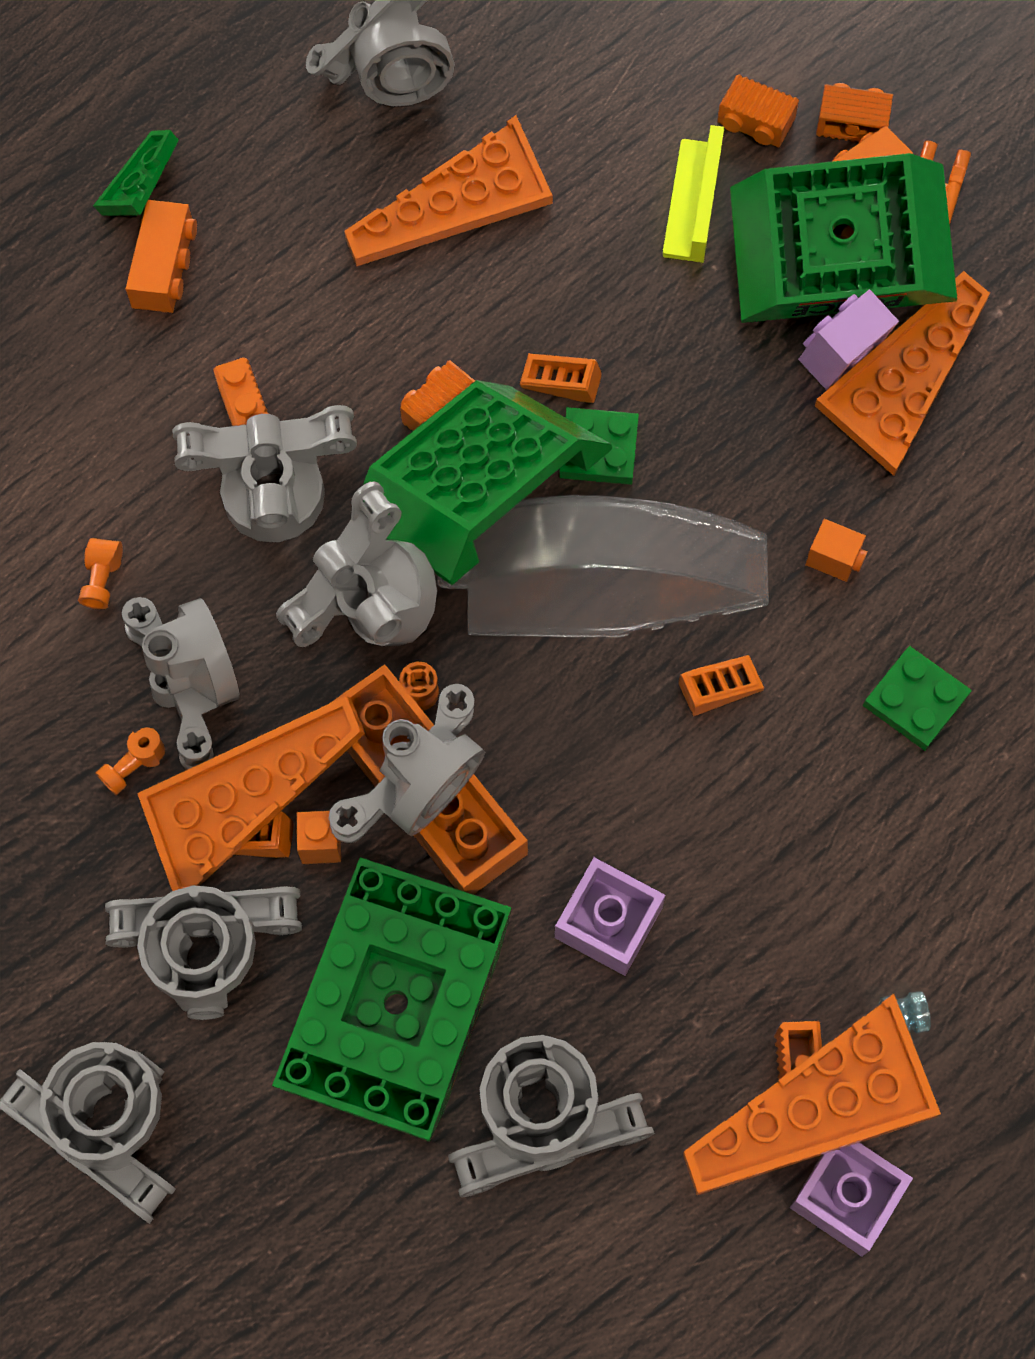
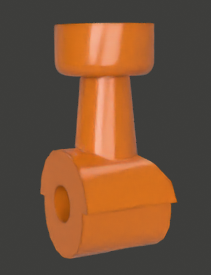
[78,538,123,609]
[95,727,165,795]

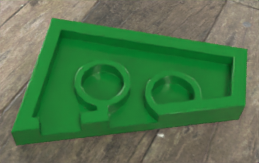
[93,130,179,216]

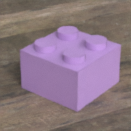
[798,289,899,390]
[555,857,665,976]
[790,1143,913,1257]

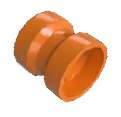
[399,661,439,710]

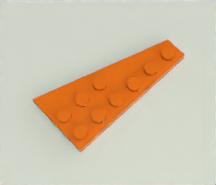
[344,115,553,266]
[815,271,990,476]
[137,696,365,891]
[683,994,941,1195]

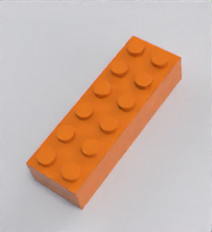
[329,664,528,895]

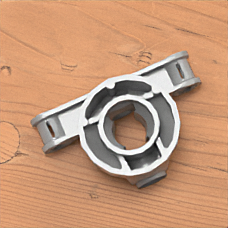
[306,0,455,106]
[172,405,357,542]
[276,482,437,647]
[122,597,240,770]
[329,684,486,843]
[105,885,302,1020]
[448,1035,655,1197]
[0,1042,176,1224]

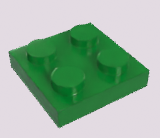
[560,407,639,485]
[863,646,972,751]

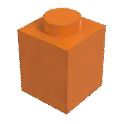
[805,519,868,582]
[297,811,341,864]

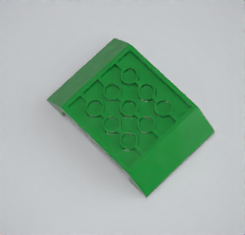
[363,380,612,585]

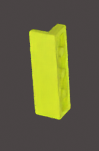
[663,125,724,263]

